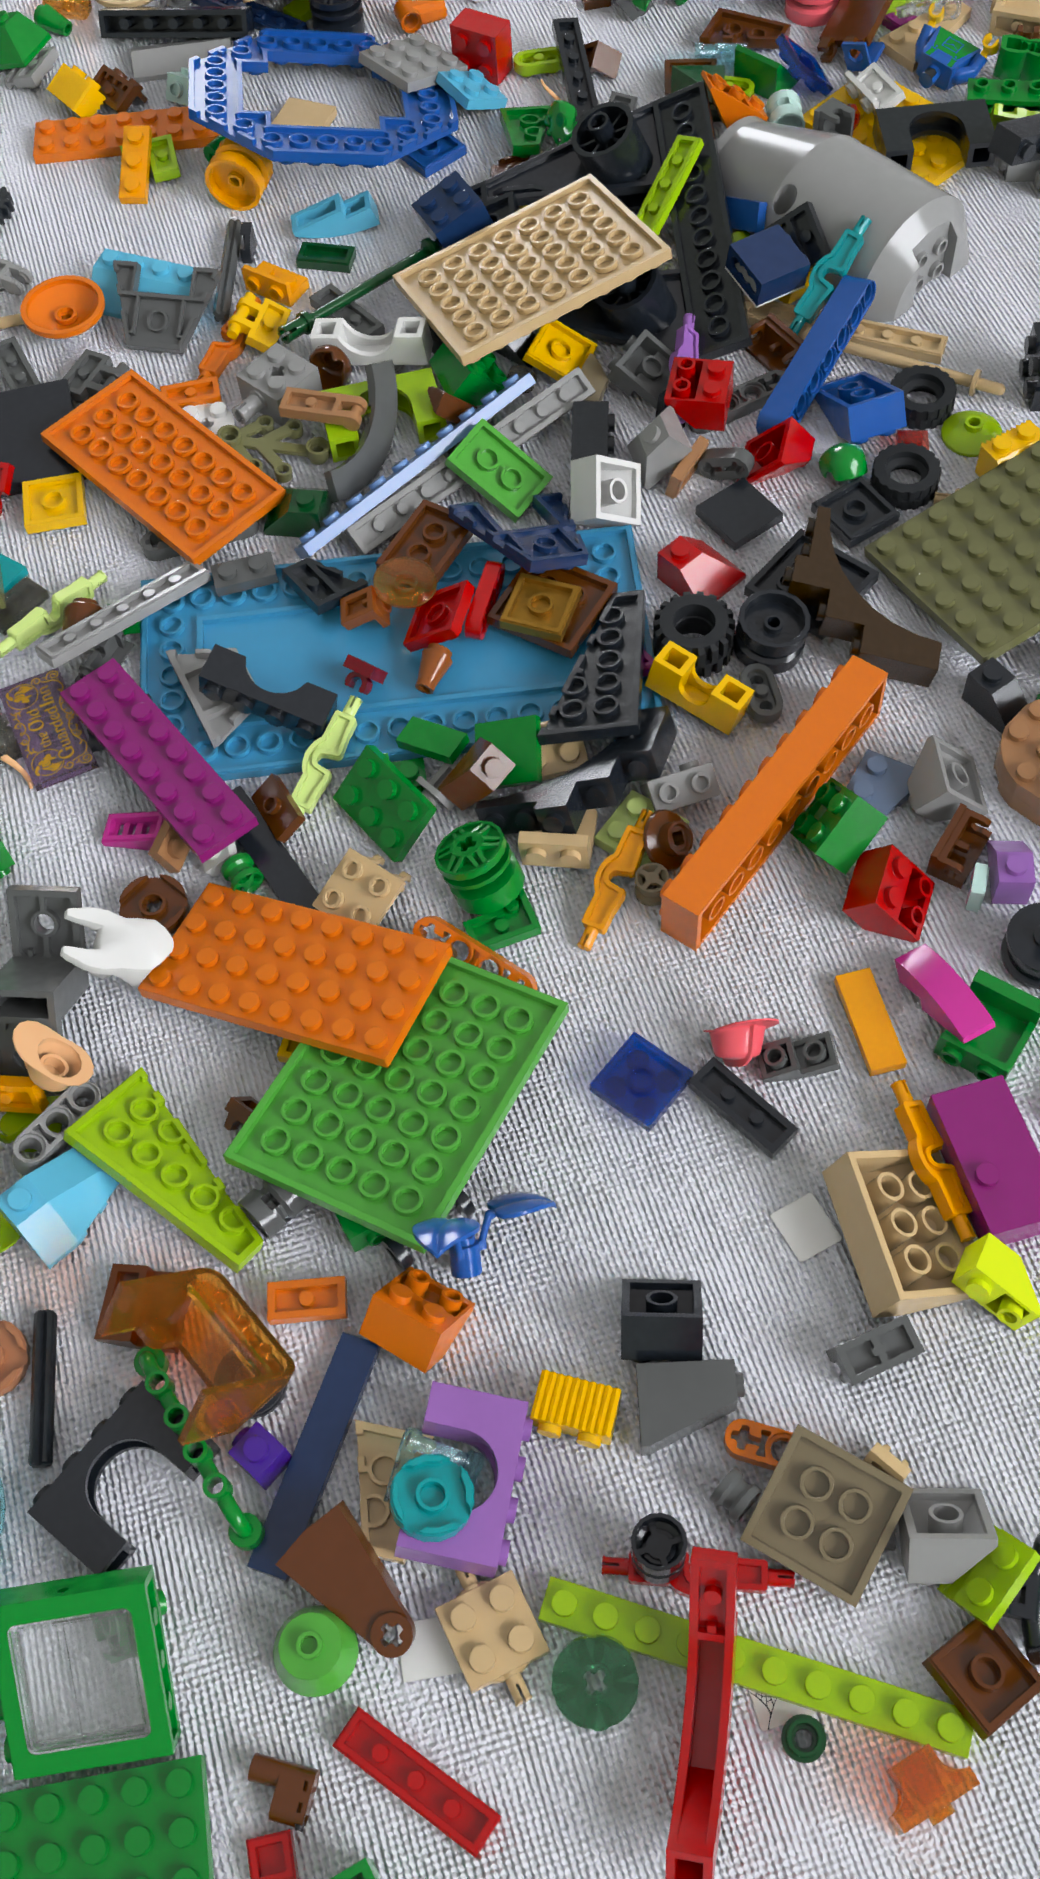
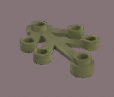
[216,415,330,483]

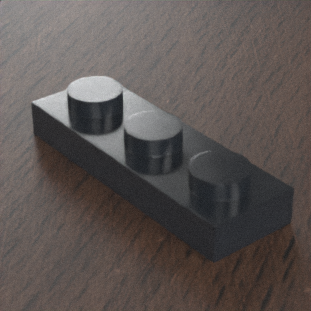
[688,1057,798,1159]

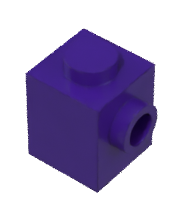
[228,1421,292,1491]

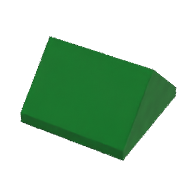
[734,44,799,99]

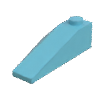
[0,1148,119,1270]

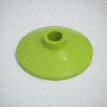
[941,410,1002,457]

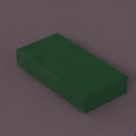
[296,242,357,273]

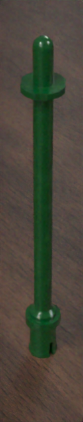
[277,237,442,344]

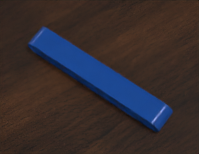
[756,275,876,434]

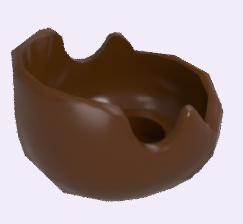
[309,344,352,390]

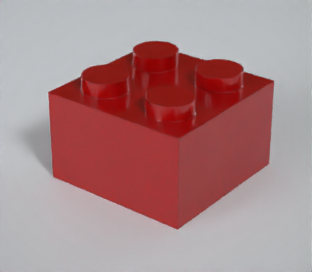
[450,7,513,86]

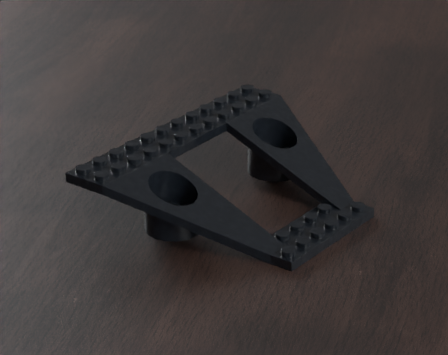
[471,80,753,360]

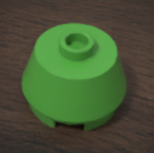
[273,1605,358,1697]

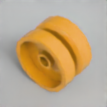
[204,138,273,211]

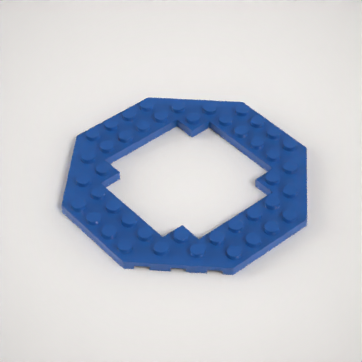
[188,28,459,168]

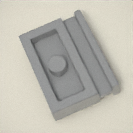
[3,46,60,90]

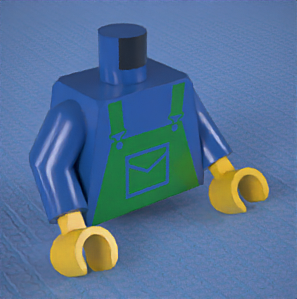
[915,2,1000,91]

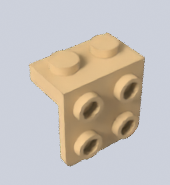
[517,809,598,869]

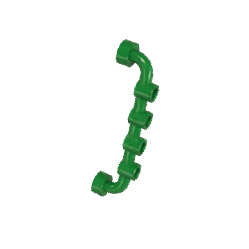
[134,1345,265,1551]

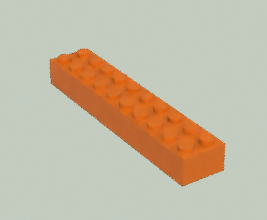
[659,655,888,951]

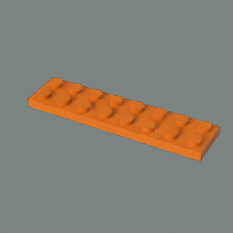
[33,106,220,165]

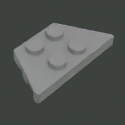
[165,648,255,748]

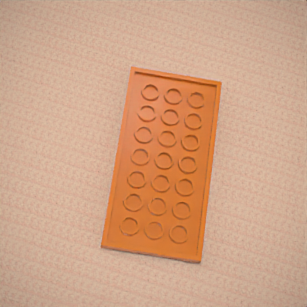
[40,369,287,565]
[138,883,453,1068]

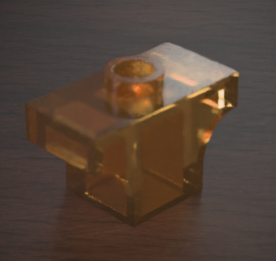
[886,1743,980,1836]

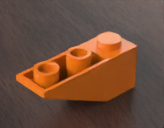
[701,70,769,129]

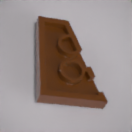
[699,7,791,49]

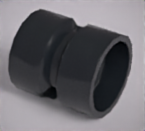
[631,1513,688,1584]

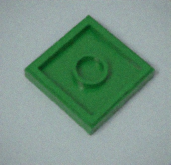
[475,715,542,789]

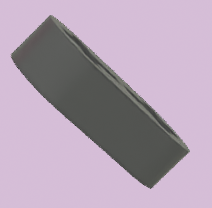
[698,447,755,480]

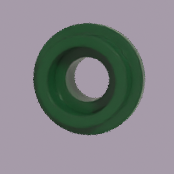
[781,1714,826,1763]

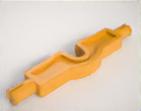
[577,809,653,952]
[890,1079,977,1243]

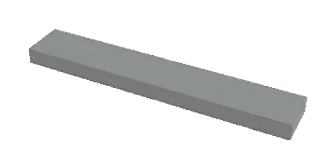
[34,561,211,669]

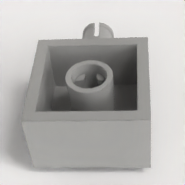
[232,342,323,426]

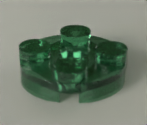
[551,1634,639,1731]

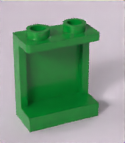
[934,969,1040,1081]

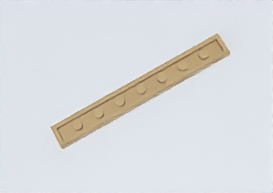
[744,295,948,364]

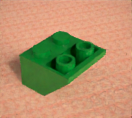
[429,342,507,407]
[789,777,888,875]

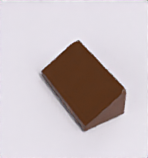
[427,386,478,424]

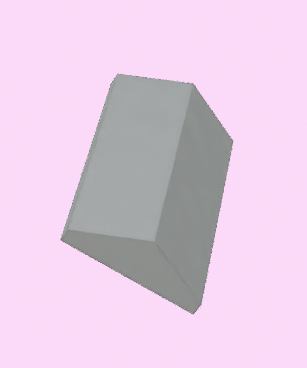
[130,37,233,83]

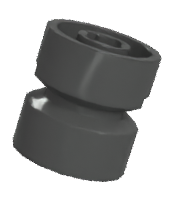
[237,1180,311,1240]

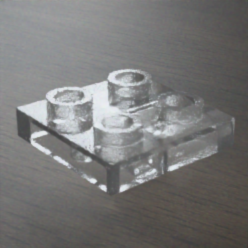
[896,0,962,22]

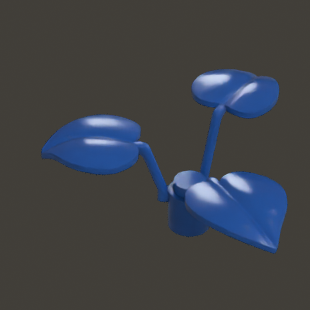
[412,1192,557,1279]

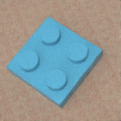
[435,69,508,110]

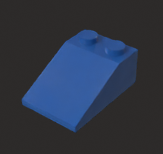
[814,371,907,445]

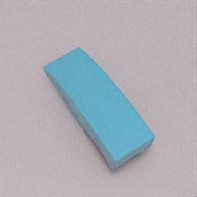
[291,190,380,238]

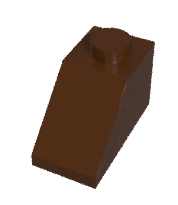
[437,737,516,811]

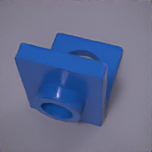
[841,41,885,71]

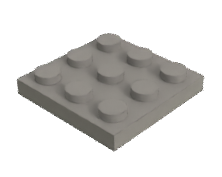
[359,34,468,93]

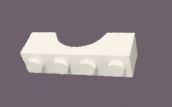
[309,317,433,366]

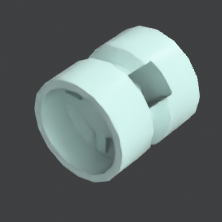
[766,89,805,128]

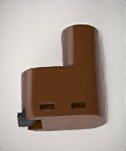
[248,1753,320,1832]

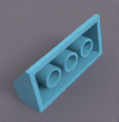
[91,248,193,319]

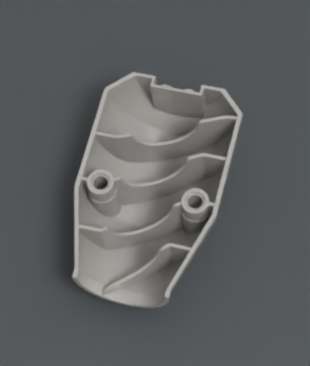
[716,116,969,322]

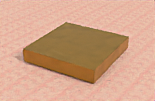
[499,573,582,643]

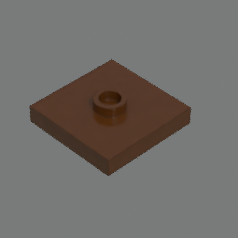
[922,1619,1040,1741]

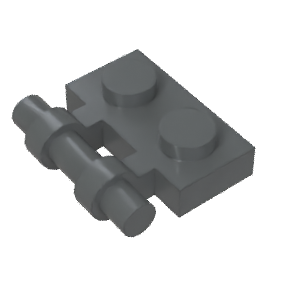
[63,349,129,403]

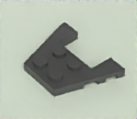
[113,260,221,354]

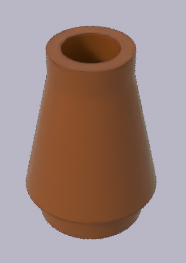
[415,643,453,694]

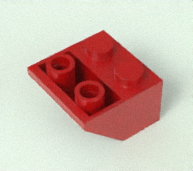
[664,357,734,431]
[842,844,935,943]

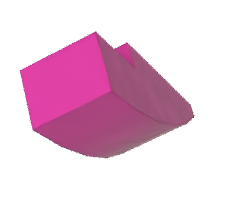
[895,944,996,1044]

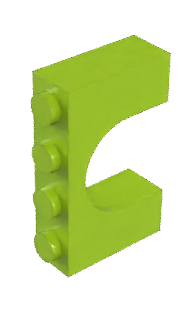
[321,367,447,463]

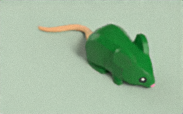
[540,79,578,146]

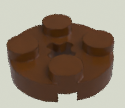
[119,874,191,935]

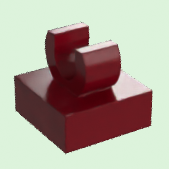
[343,654,388,695]

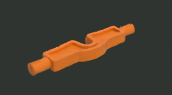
[196,297,262,380]

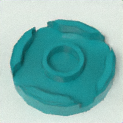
[389,1454,474,1542]

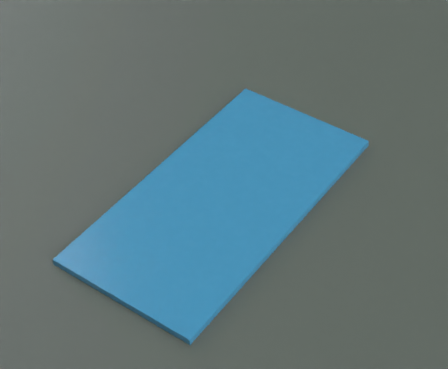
[140,525,662,781]

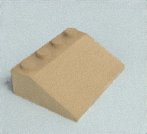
[822,1149,974,1318]

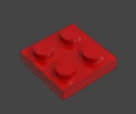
[403,580,475,652]

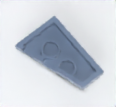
[846,749,914,816]

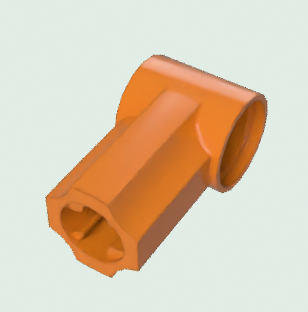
[394,0,447,33]

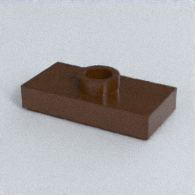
[251,773,306,843]

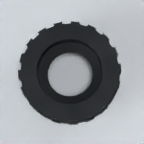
[890,365,957,430]
[870,443,942,511]

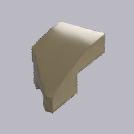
[581,353,609,401]

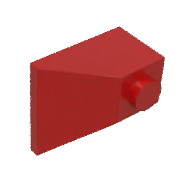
[736,416,815,485]
[657,536,746,600]

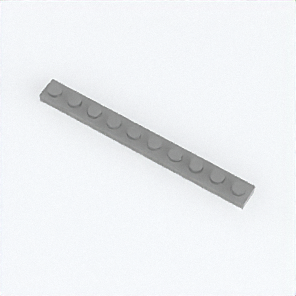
[344,366,596,555]

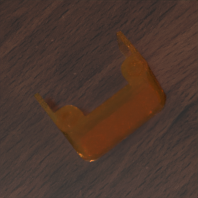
[97,1268,295,1446]

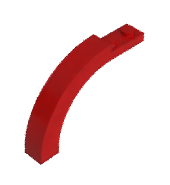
[665,1546,738,1879]

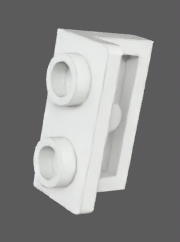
[844,62,906,115]

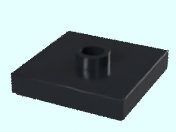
[811,476,900,549]

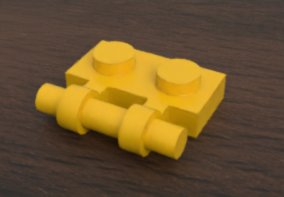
[227,292,292,353]

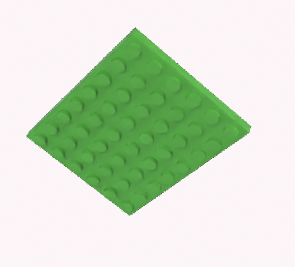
[223,957,569,1254]

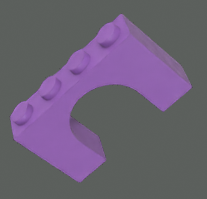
[394,1381,533,1578]

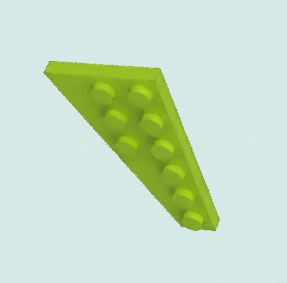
[63,1067,264,1273]

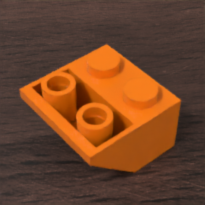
[359,1266,475,1374]

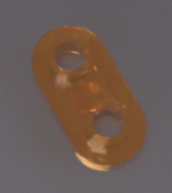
[42,0,92,20]

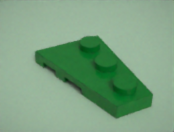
[500,105,551,158]

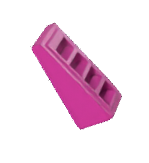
[101,811,164,851]

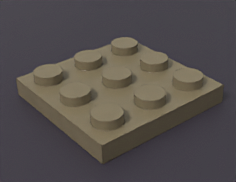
[740,1424,914,1608]

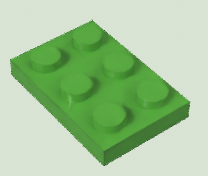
[444,418,553,523]

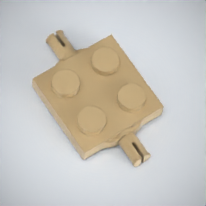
[435,1570,550,1707]

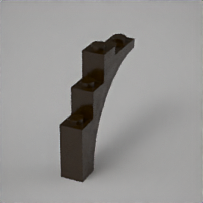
[782,506,942,687]

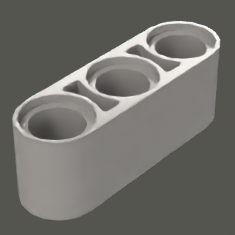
[13,1081,101,1175]

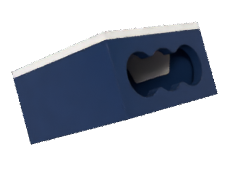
[725,224,811,308]

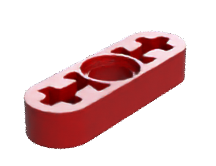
[465,560,505,640]

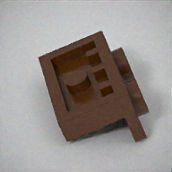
[93,64,148,113]

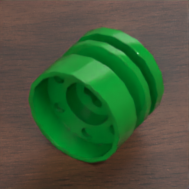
[434,820,525,915]

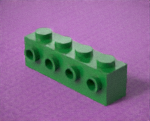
[964,77,1040,114]

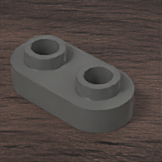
[740,664,783,724]

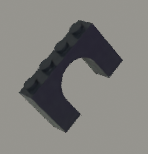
[872,99,995,171]
[27,1380,221,1574]

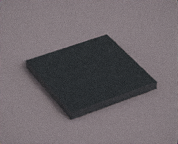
[0,378,87,498]

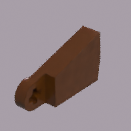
[275,1500,416,1658]

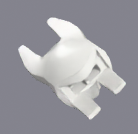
[60,907,174,987]

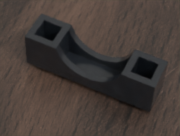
[198,644,338,740]

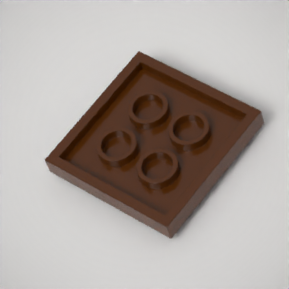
[487,567,618,659]

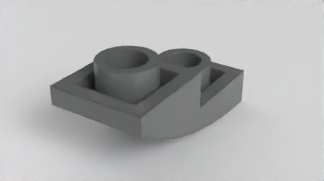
[757,1031,841,1083]

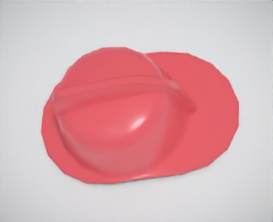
[703,1018,779,1067]

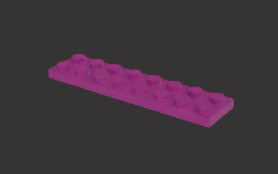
[59,658,259,864]

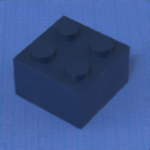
[411,170,494,249]

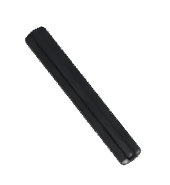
[28,1309,57,1468]

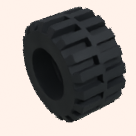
[653,591,735,679]

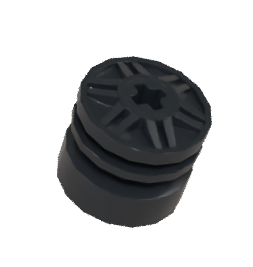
[309,0,365,33]

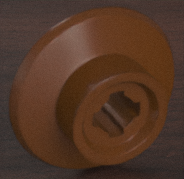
[643,809,693,871]

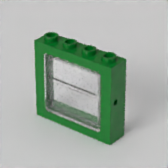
[0,1565,181,1781]

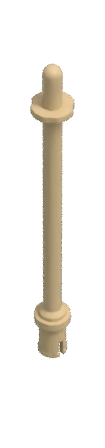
[782,319,1006,397]

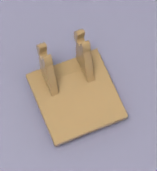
[312,848,411,926]

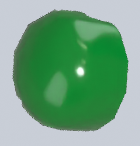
[818,443,868,481]

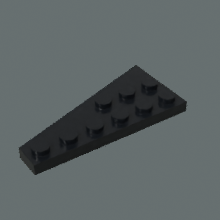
[537,589,646,745]

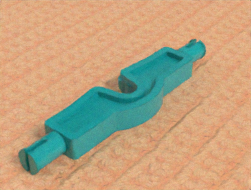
[789,215,872,335]

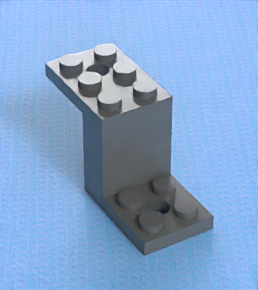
[0,885,89,1092]

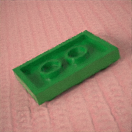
[333,745,437,862]

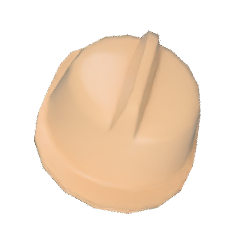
[12,1020,94,1092]

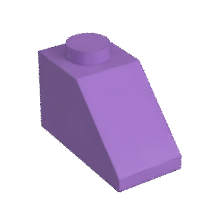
[986,840,1036,905]

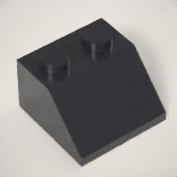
[621,1279,703,1363]

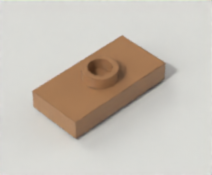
[665,435,709,499]

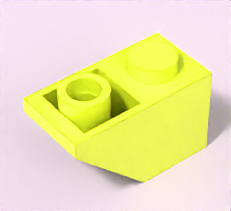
[951,1232,1040,1331]

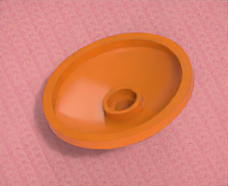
[20,275,105,339]

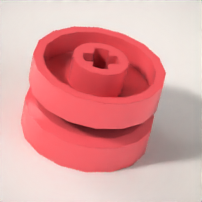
[784,0,839,27]

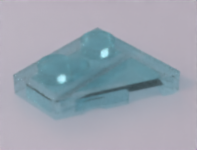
[695,43,747,63]

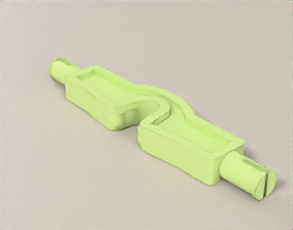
[0,570,108,658]
[291,695,362,815]

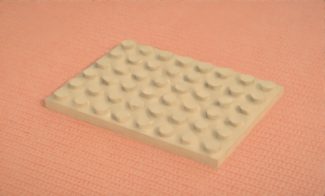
[392,173,673,367]

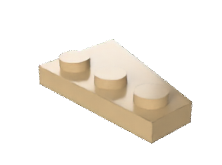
[355,1420,435,1565]

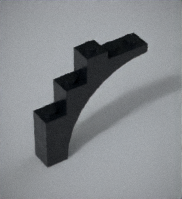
[475,705,677,835]

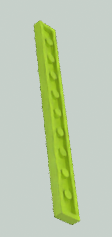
[538,1576,973,1760]

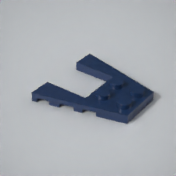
[448,492,589,574]

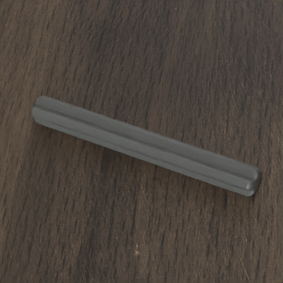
[213,219,242,322]

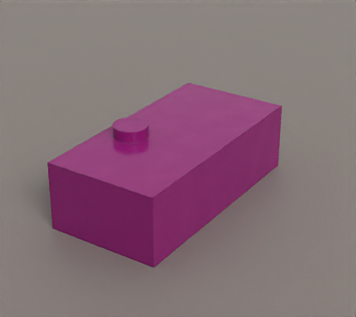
[926,1075,1040,1245]

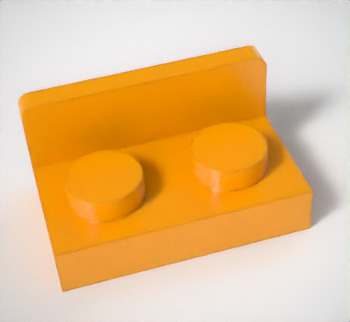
[241,260,310,307]

